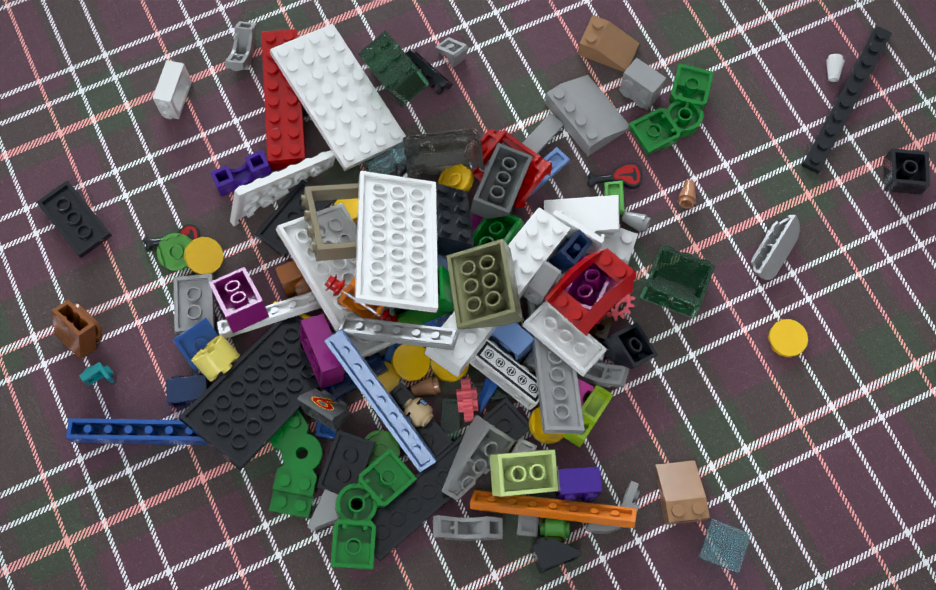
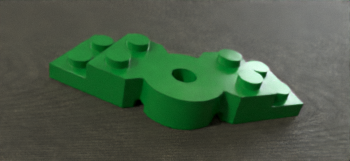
[628,63,714,156]
[269,411,324,519]
[330,448,417,570]

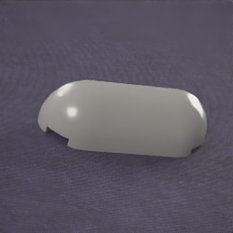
[751,215,800,280]

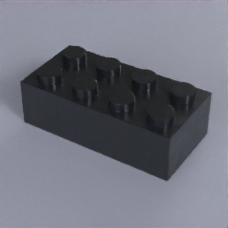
[436,183,474,256]

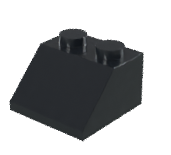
[601,322,658,369]
[530,537,582,574]

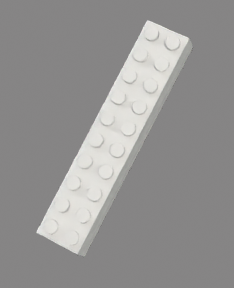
[425,208,571,377]

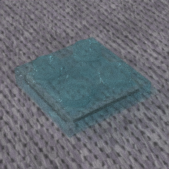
[698,519,751,574]

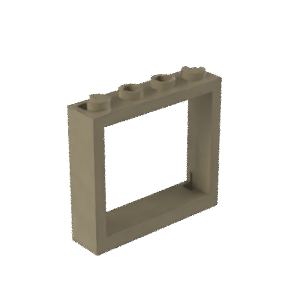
[301,183,359,261]

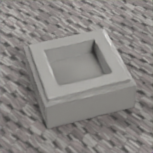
[516,515,539,538]

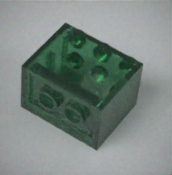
[358,30,429,107]
[639,245,716,318]

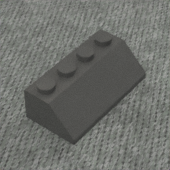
[470,143,533,219]

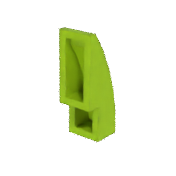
[564,385,613,448]

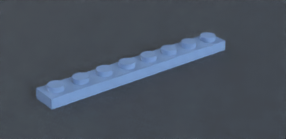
[324,328,437,472]

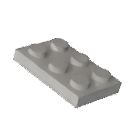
[173,274,215,334]

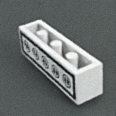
[470,340,539,410]

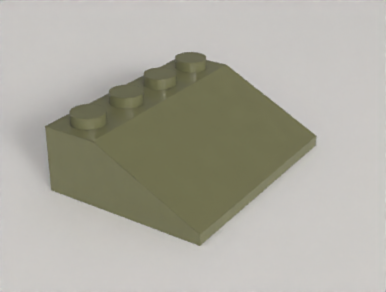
[447,239,523,329]

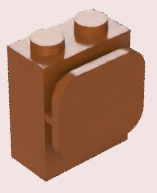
[275,260,312,297]
[52,300,103,360]

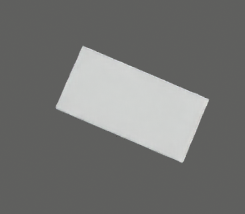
[544,195,620,233]
[522,301,607,377]

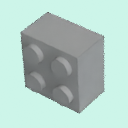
[619,58,666,111]

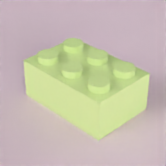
[489,450,559,497]

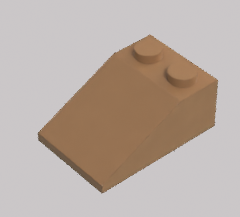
[577,15,639,72]
[655,460,710,525]

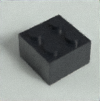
[884,148,930,195]

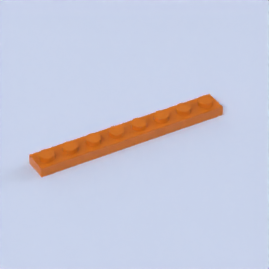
[470,490,637,528]

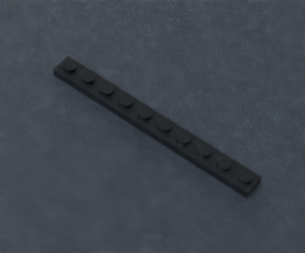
[801,26,892,174]

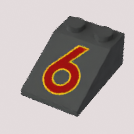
[297,388,351,432]

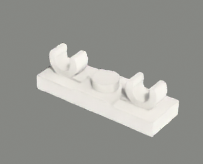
[552,209,605,253]

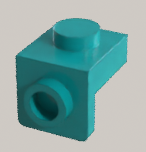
[79,362,115,386]

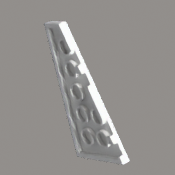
[230,150,335,226]

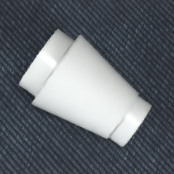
[826,54,845,82]

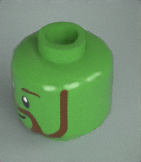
[540,518,570,543]

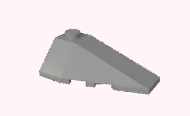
[442,415,516,500]

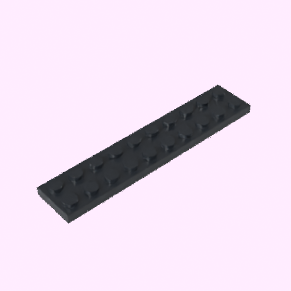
[371,398,530,561]

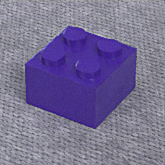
[556,467,602,502]

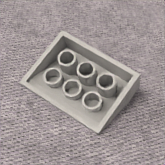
[545,75,630,157]

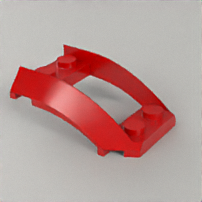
[465,130,552,208]
[544,248,637,336]

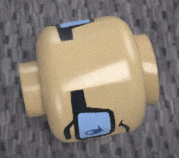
[403,397,433,427]

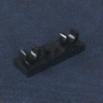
[404,49,453,95]

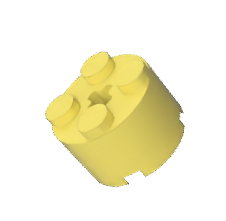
[192,335,240,382]

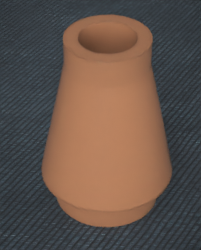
[678,180,696,209]
[411,376,441,397]

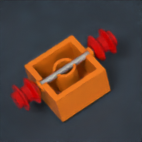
[324,274,398,322]

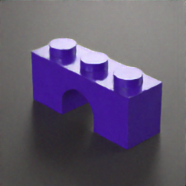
[210,150,272,197]

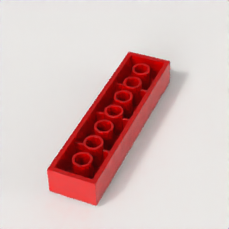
[261,29,307,171]

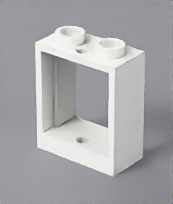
[153,60,192,119]

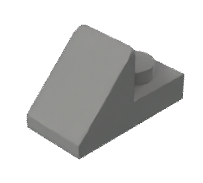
[435,37,468,68]

